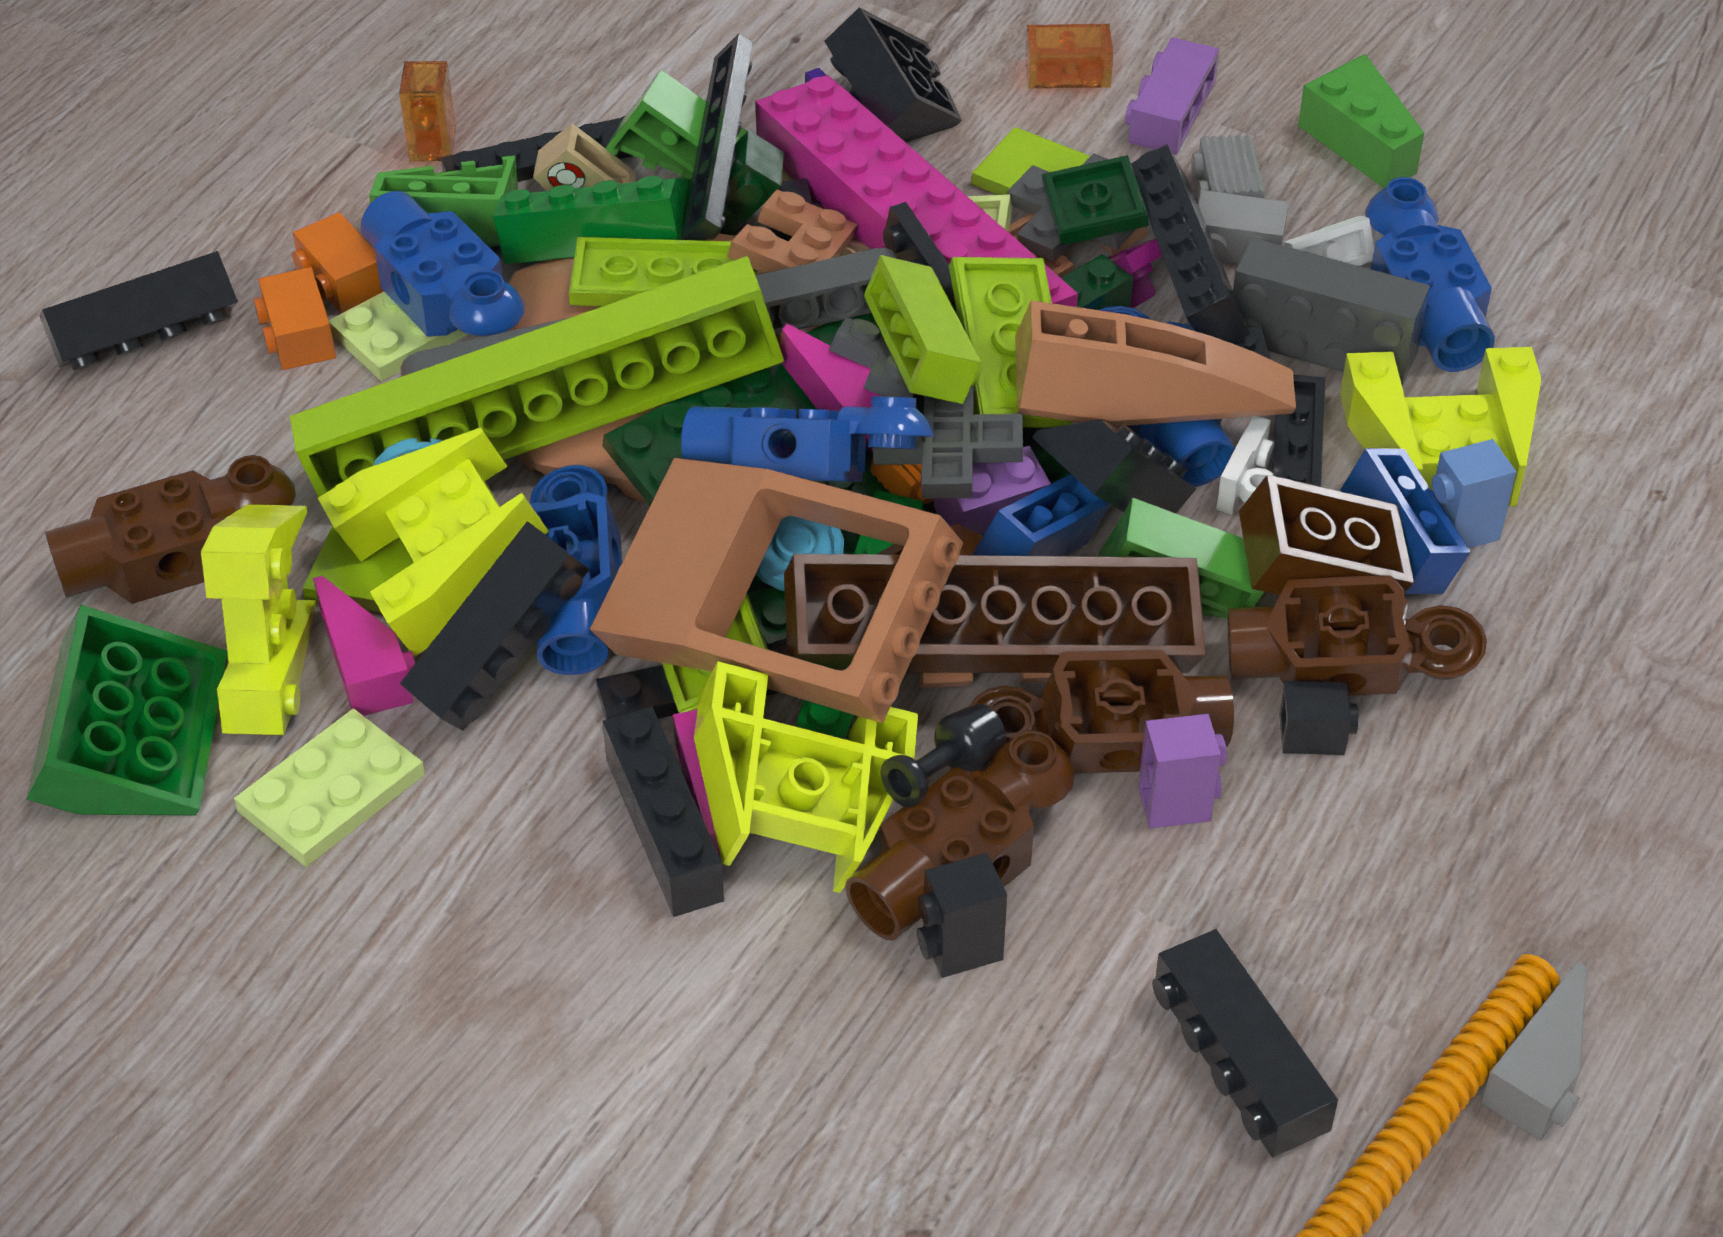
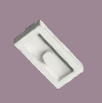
[1284,216,1374,266]
[1216,416,1274,515]

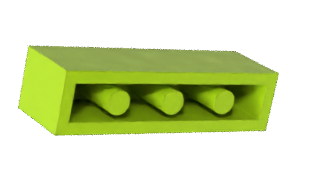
[864,255,981,404]

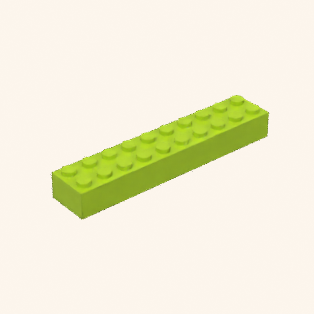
[289,256,784,497]

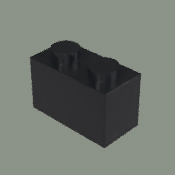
[917,853,1007,978]

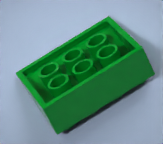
[493,176,691,264]
[26,604,227,815]

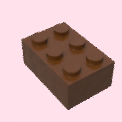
[1239,475,1414,595]

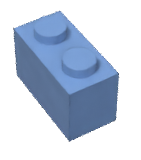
[1432,439,1516,548]

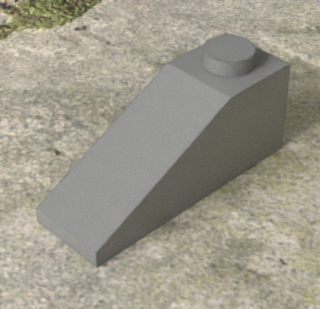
[1481,961,1587,1140]

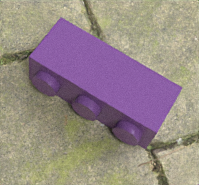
[1125,37,1219,155]

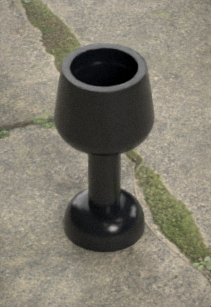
[880,704,1006,808]

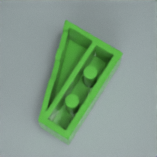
[1298,54,1424,188]
[605,70,747,179]
[369,155,518,248]
[1097,498,1264,618]

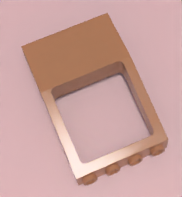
[590,458,963,723]

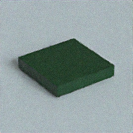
[1041,155,1149,245]

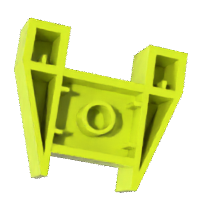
[1340,347,1541,506]
[318,427,549,657]
[201,504,316,735]
[694,661,918,893]

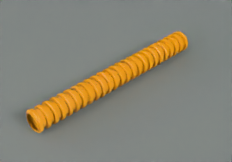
[1295,954,1560,1237]

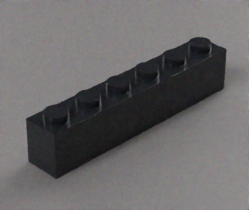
[1131,144,1250,344]

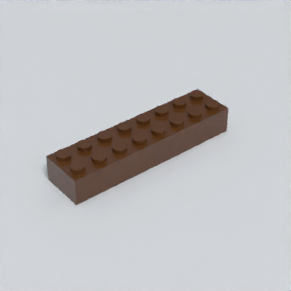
[784,554,1206,673]

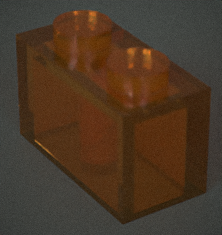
[1025,24,1113,89]
[399,61,456,162]

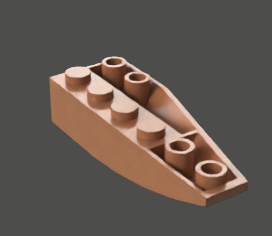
[1015,300,1296,426]

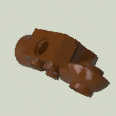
[45,455,296,604]
[1227,575,1487,696]
[970,650,1234,773]
[845,731,1075,941]

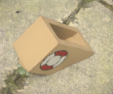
[533,123,636,191]

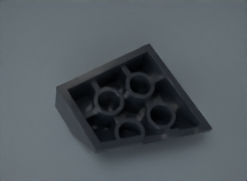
[824,7,962,142]
[1032,420,1196,513]

